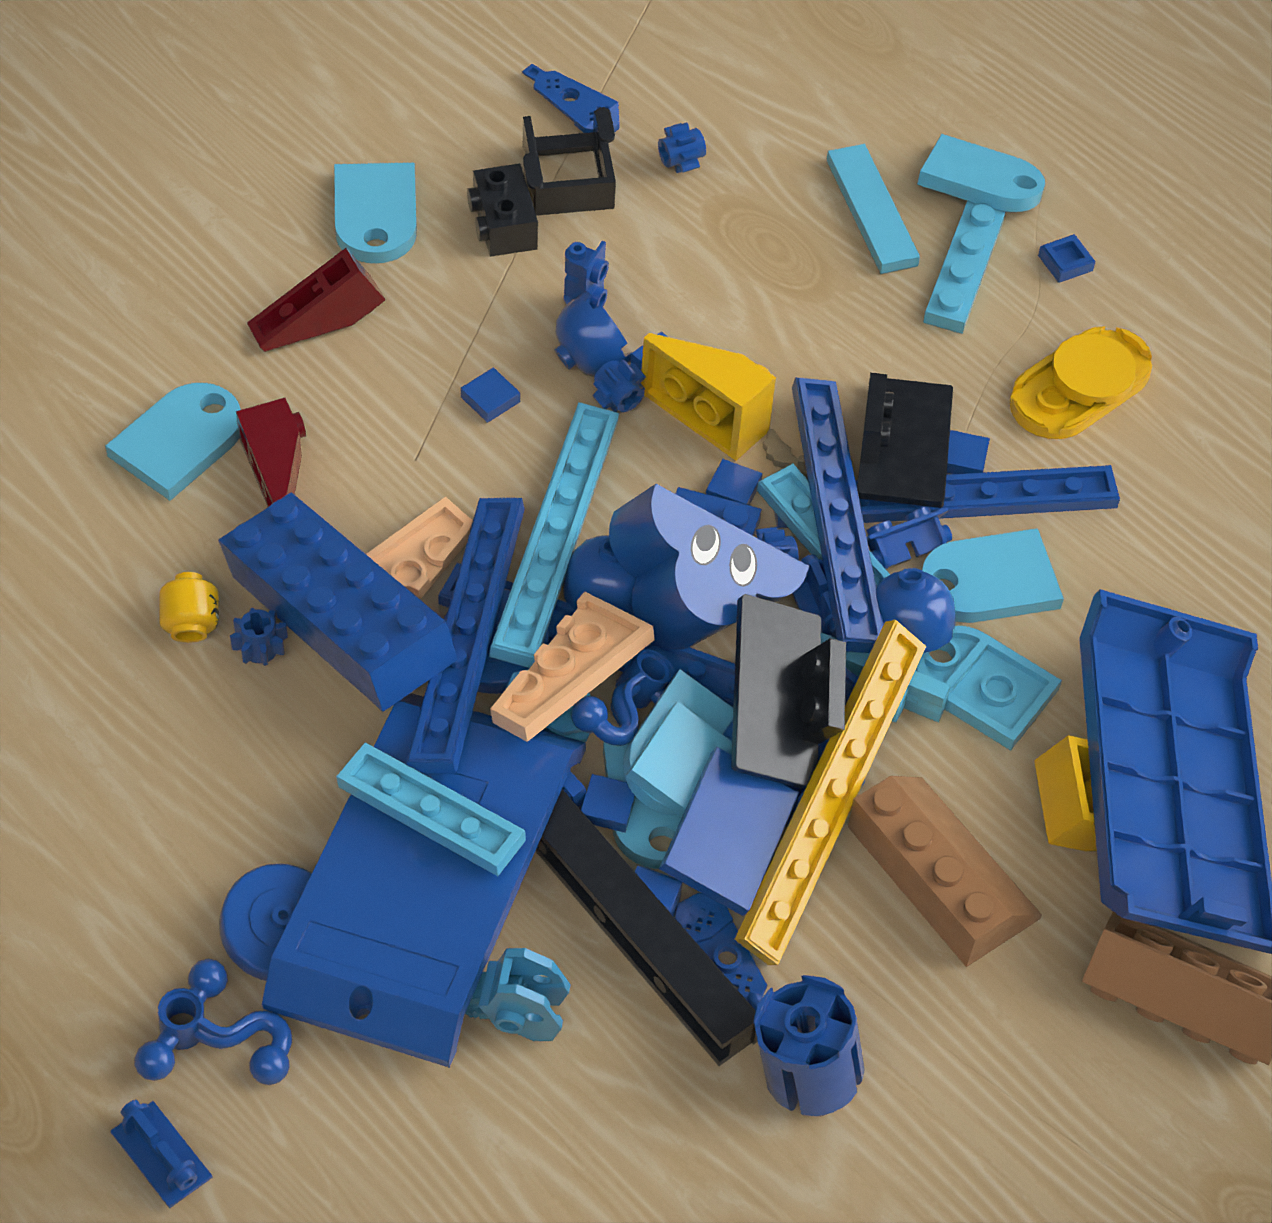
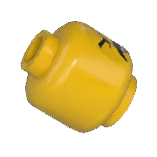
[159,572,219,643]

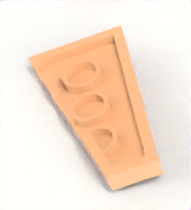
[366,497,473,600]
[490,591,655,742]

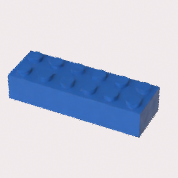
[218,492,458,712]

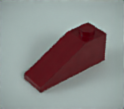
[247,248,386,352]
[236,397,306,508]

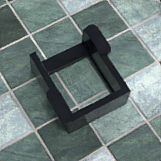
[522,107,616,216]

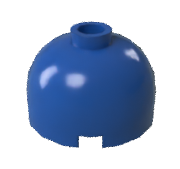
[554,291,632,377]
[562,535,636,617]
[876,568,956,653]

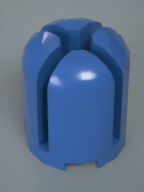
[754,975,865,1117]

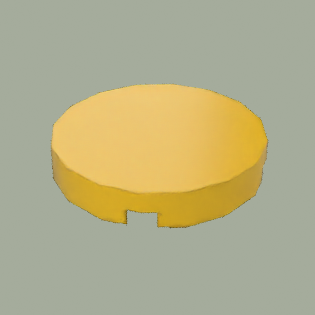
[1052,333,1137,406]

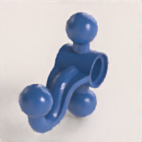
[571,649,674,746]
[134,958,292,1085]

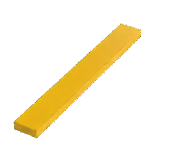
[734,620,926,965]

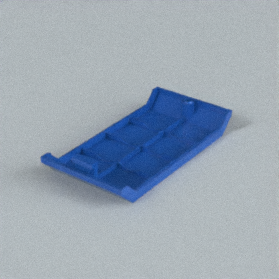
[1079,589,1272,954]
[262,693,586,1068]

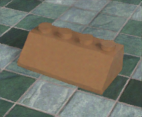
[848,775,1042,967]
[1082,912,1272,1066]

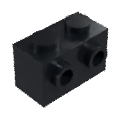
[467,163,538,257]

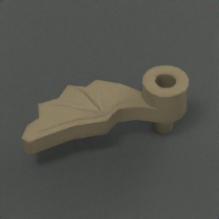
[763,429,808,480]

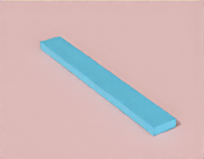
[489,402,619,668]

